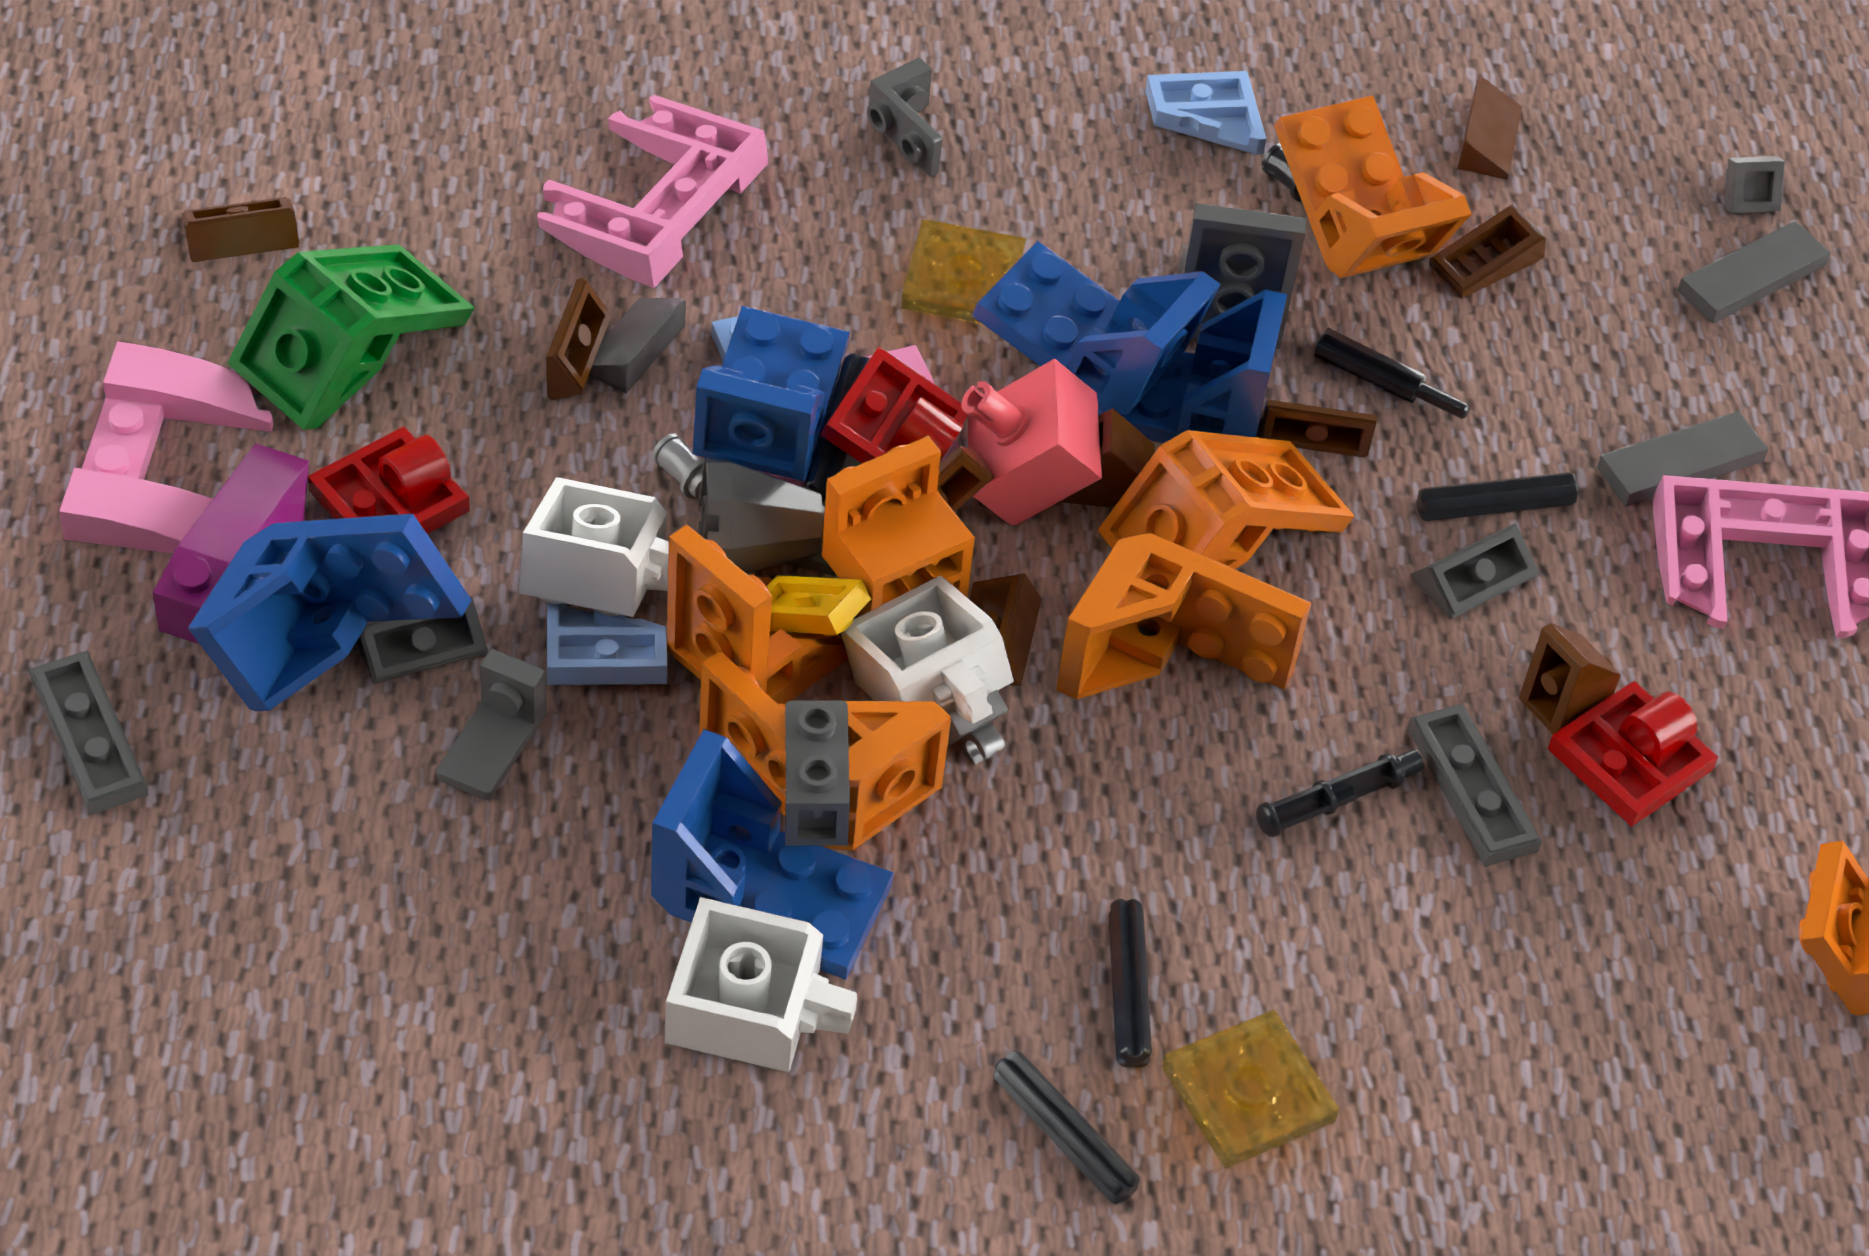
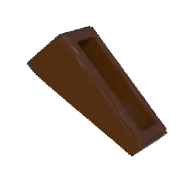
[1429,204,1546,298]

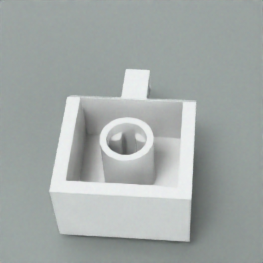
[519,477,669,617]
[841,575,1014,724]
[665,897,857,1072]

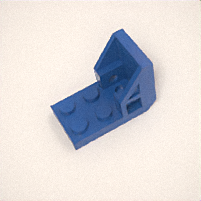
[972,241,1221,414]
[1098,290,1287,443]
[692,306,850,482]
[188,514,472,711]
[651,729,894,980]

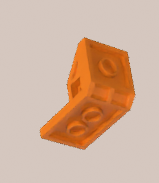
[1274,95,1472,279]
[1097,430,1355,569]
[666,524,848,705]
[1056,533,1311,699]
[699,651,951,851]

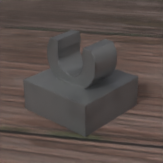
[1725,156,1785,213]
[947,690,1008,765]

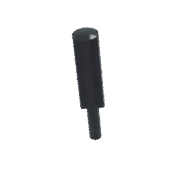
[1314,327,1470,419]

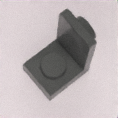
[867,57,942,177]
[437,648,546,800]
[785,701,850,846]

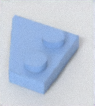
[1145,71,1266,154]
[547,603,667,685]

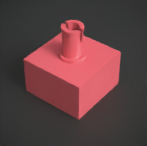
[961,358,1102,526]

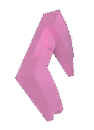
[537,95,769,288]
[59,341,273,553]
[1652,475,1869,638]

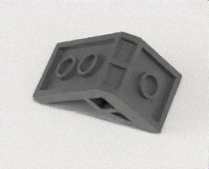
[1177,203,1306,349]

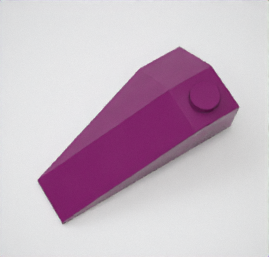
[152,443,309,644]

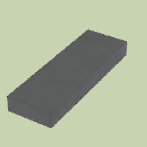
[1677,221,1831,324]
[1597,411,1769,507]
[29,650,149,815]
[1407,704,1542,867]

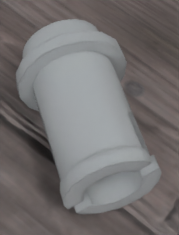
[652,434,709,500]

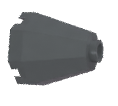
[698,459,825,574]

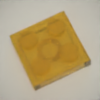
[901,219,1027,324]
[1162,1009,1340,1169]

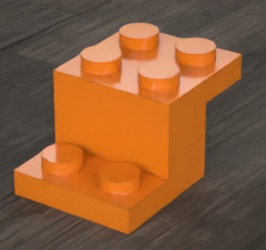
[822,436,975,618]
[1799,841,1869,1016]

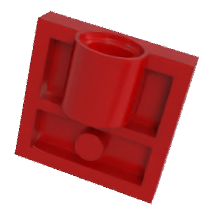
[819,346,968,464]
[307,426,470,534]
[1547,681,1719,827]

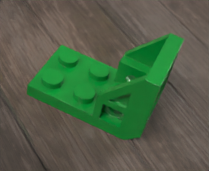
[227,244,475,430]

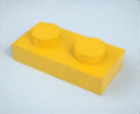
[766,575,871,636]

